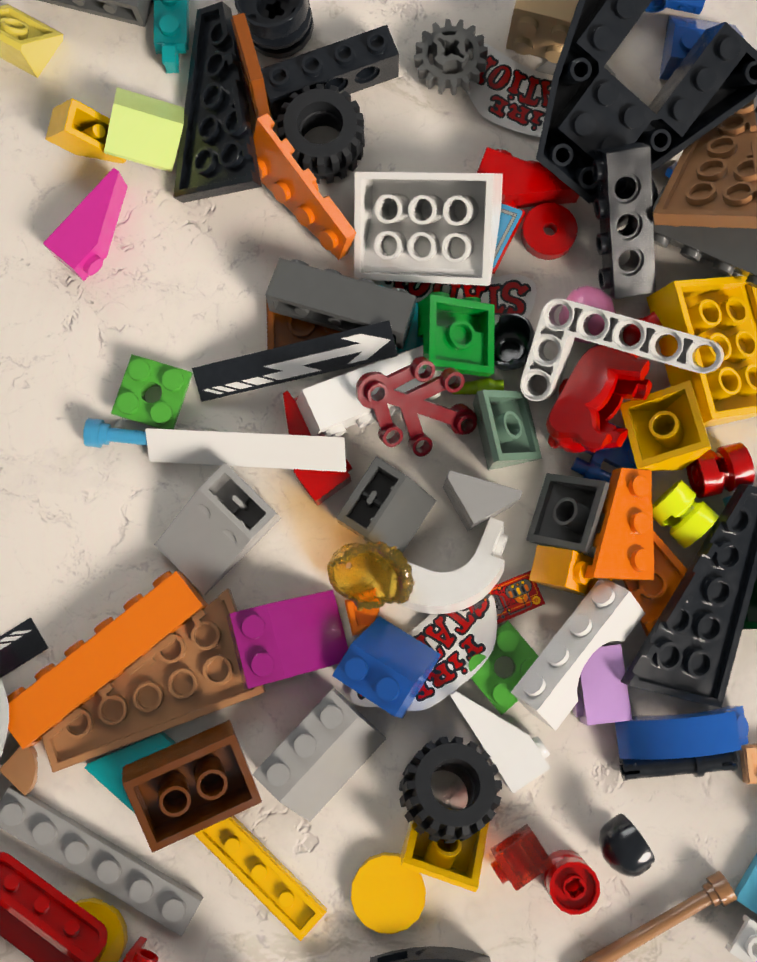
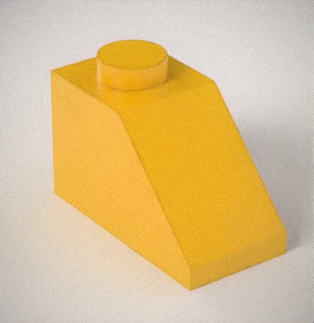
[45,98,126,164]

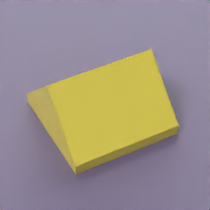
[0,4,64,78]

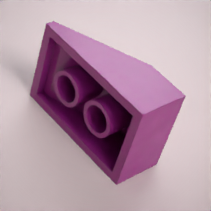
[227,590,348,690]

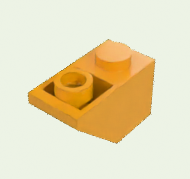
[529,545,612,597]

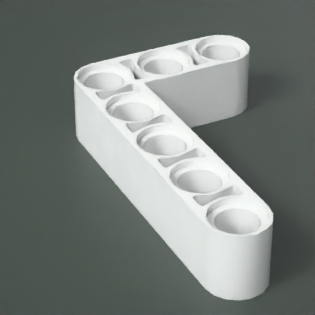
[520,298,724,401]

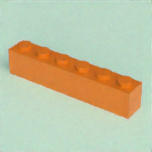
[7,571,208,749]

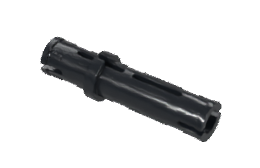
[619,751,738,781]

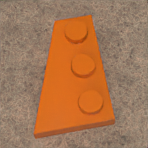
[584,468,655,581]

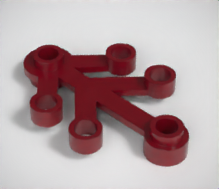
[356,356,477,457]

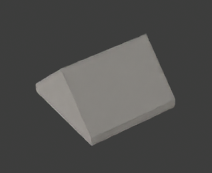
[443,470,522,531]

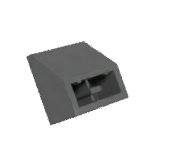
[336,456,437,561]

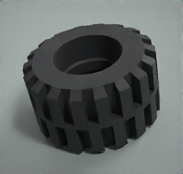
[277,84,365,184]
[399,736,502,843]

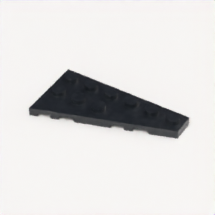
[620,484,757,708]

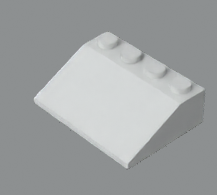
[354,172,503,286]

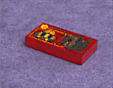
[468,570,545,624]

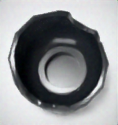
[494,313,535,371]
[599,814,655,877]

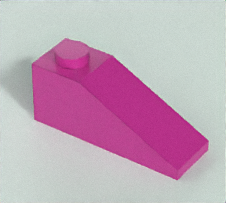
[43,168,128,281]

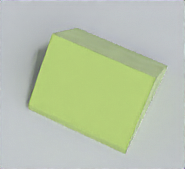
[104,87,184,173]

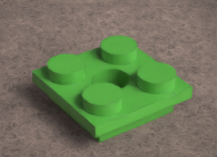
[111,354,193,429]
[468,620,539,715]

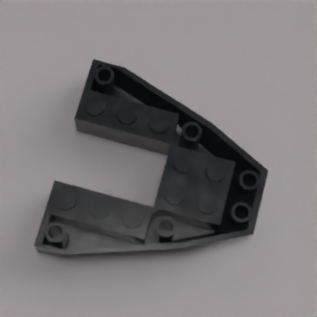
[536,0,757,204]

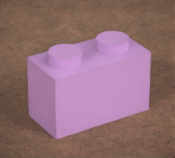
[572,644,632,726]

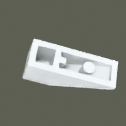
[449,690,550,793]

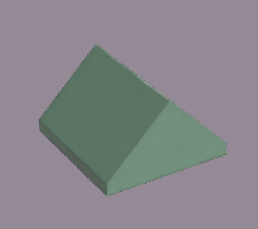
[472,390,542,471]

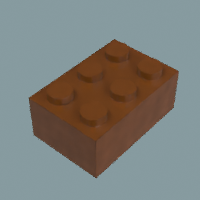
[122,720,262,853]

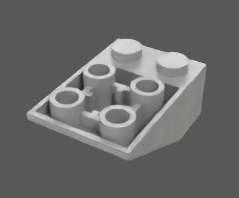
[154,463,281,595]

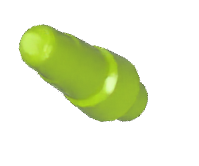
[452,378,504,395]

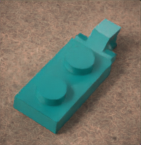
[153,0,189,73]

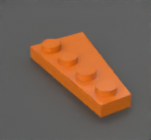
[253,113,356,260]

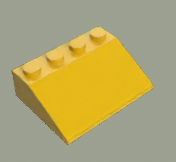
[646,276,757,428]

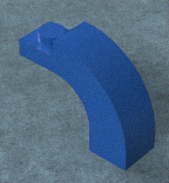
[615,706,749,760]

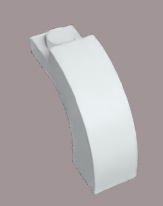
[394,517,508,614]

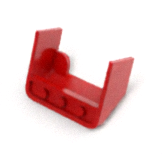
[0,852,108,962]

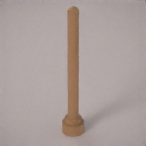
[580,871,737,962]

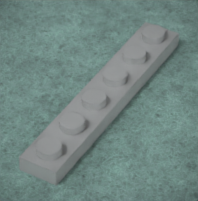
[0,785,203,936]

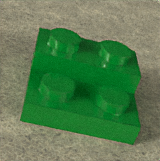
[417,292,495,377]

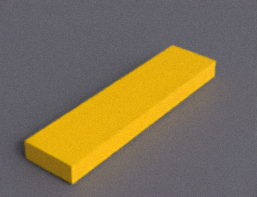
[194,815,327,941]

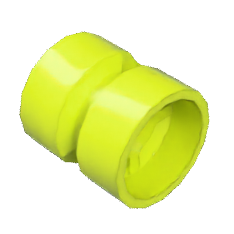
[652,480,719,548]

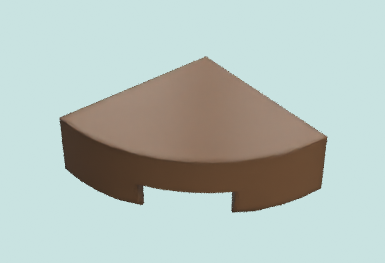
[0,746,38,796]

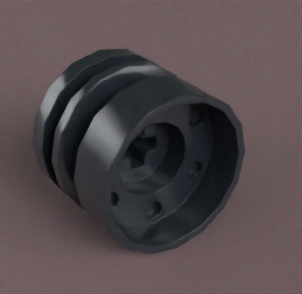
[235,0,314,59]

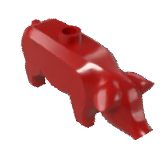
[546,311,662,453]

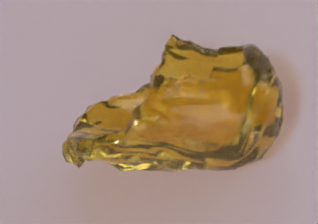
[327,541,415,611]

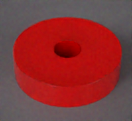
[521,203,578,260]

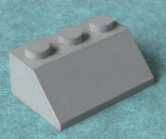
[252,687,386,822]

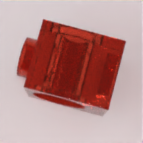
[490,824,554,891]

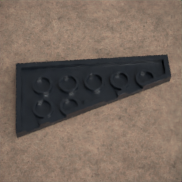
[173,1,262,203]

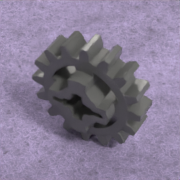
[414,19,488,95]

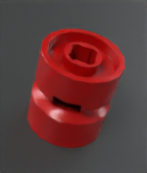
[686,442,755,499]
[541,850,600,915]

